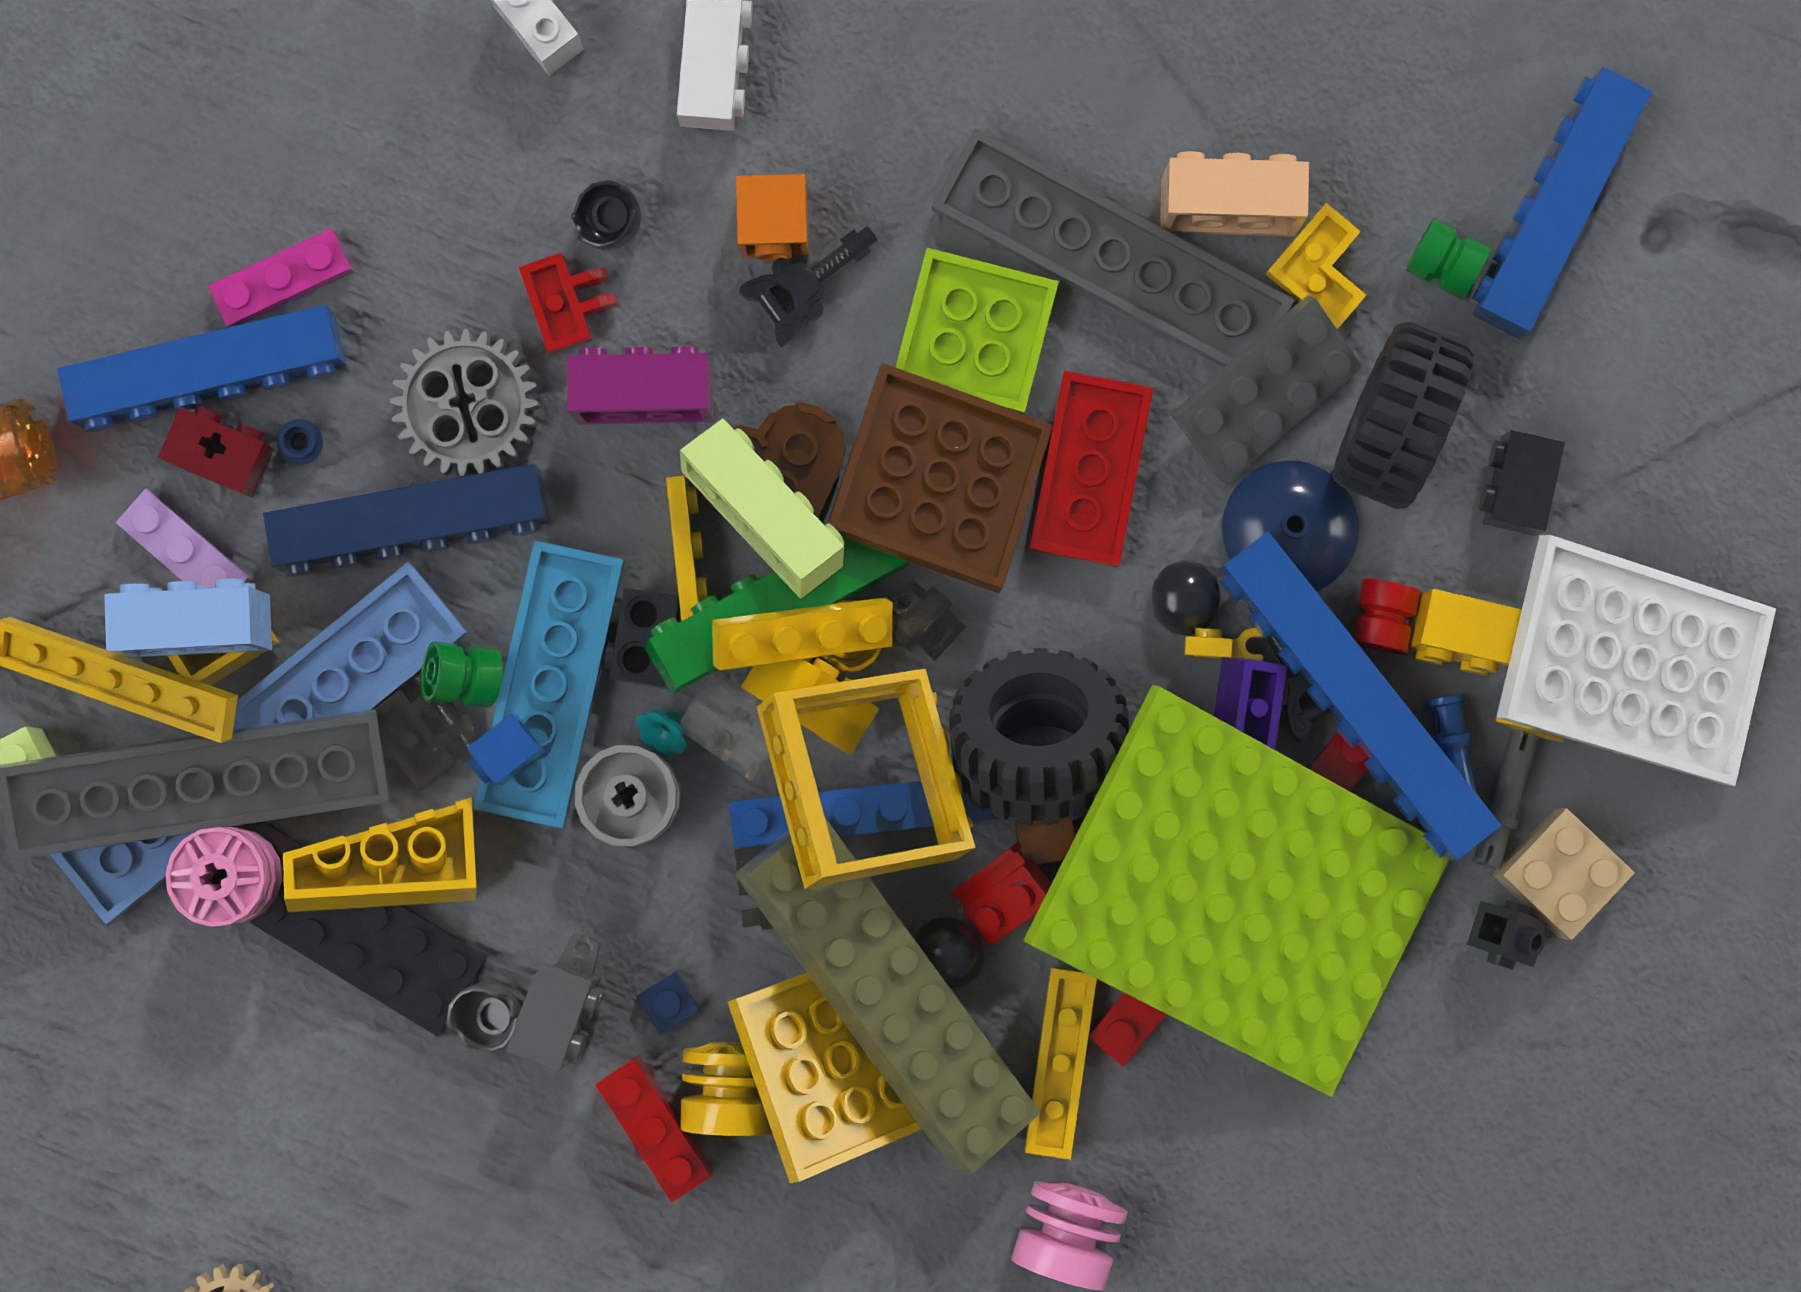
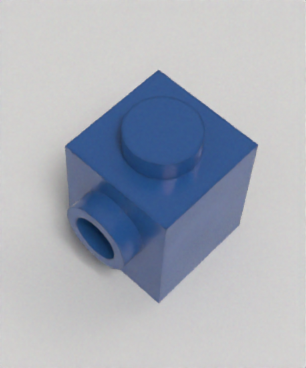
[467,713,545,786]

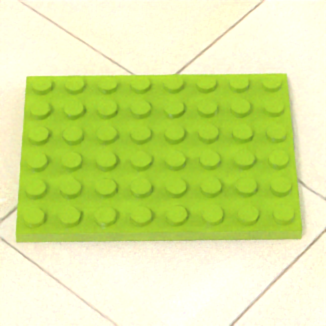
[1023,685,1449,1097]

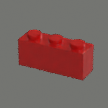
[595,1055,715,1203]

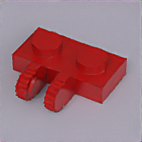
[518,252,618,355]

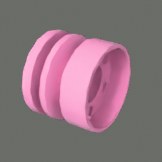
[165,827,282,927]
[1011,1181,1128,1290]

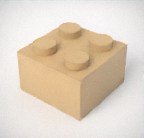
[1492,808,1635,940]

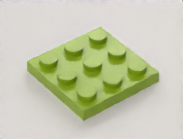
[895,248,1059,414]

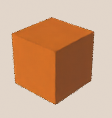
[736,174,809,261]

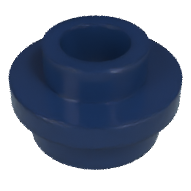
[277,419,323,465]

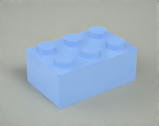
[104,579,272,657]

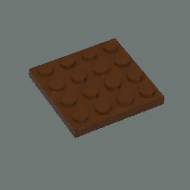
[828,363,1053,594]

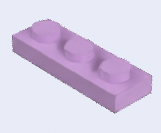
[115,489,252,588]

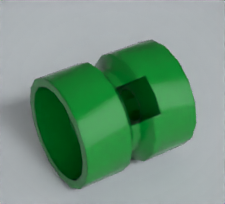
[1405,218,1491,300]
[421,641,503,708]

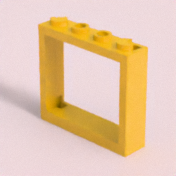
[757,668,976,889]

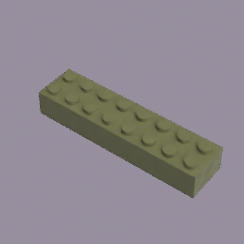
[734,818,1041,1174]

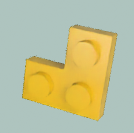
[1265,203,1366,329]

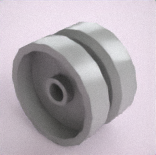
[574,745,681,846]

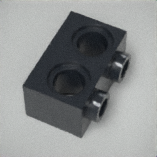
[604,588,680,689]

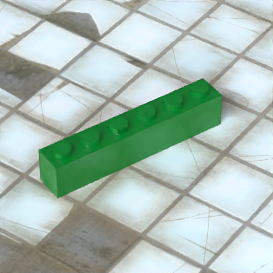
[645,538,911,695]

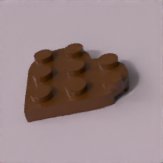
[698,402,846,519]

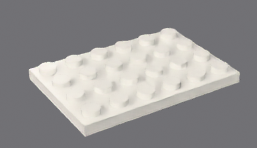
[1496,535,1776,786]

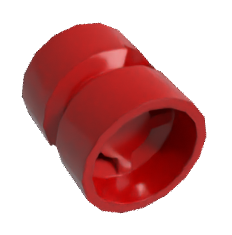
[1351,578,1422,655]

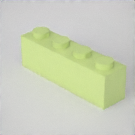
[680,419,845,599]

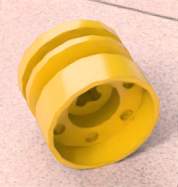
[680,1042,773,1136]

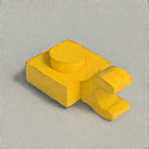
[1184,628,1264,661]

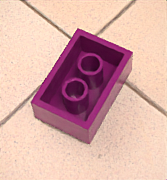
[567,346,714,425]

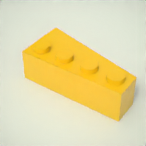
[283,797,476,912]

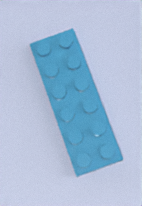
[473,540,625,829]

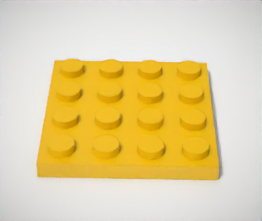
[727,972,922,1183]

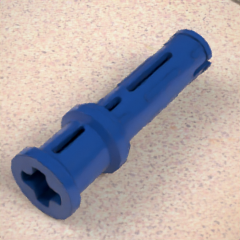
[1424,693,1476,793]

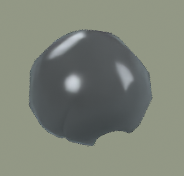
[447,981,521,1052]

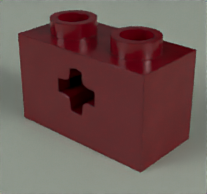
[158,405,274,498]

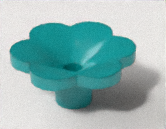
[636,709,687,757]

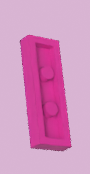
[208,228,354,328]

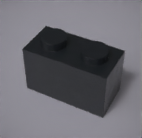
[1479,430,1565,536]

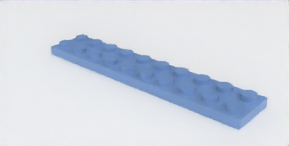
[50,561,469,925]

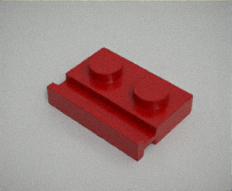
[950,842,1051,946]

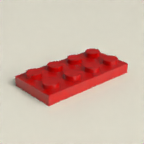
[1029,370,1153,568]

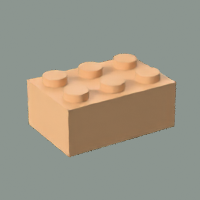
[1160,151,1309,237]

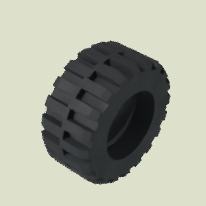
[1332,322,1474,509]
[949,648,1129,825]

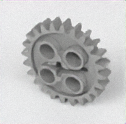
[390,329,541,477]

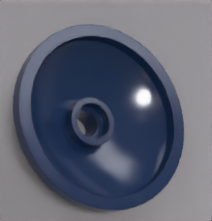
[1222,460,1359,591]

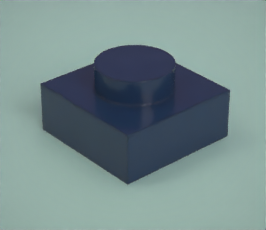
[636,971,700,1036]

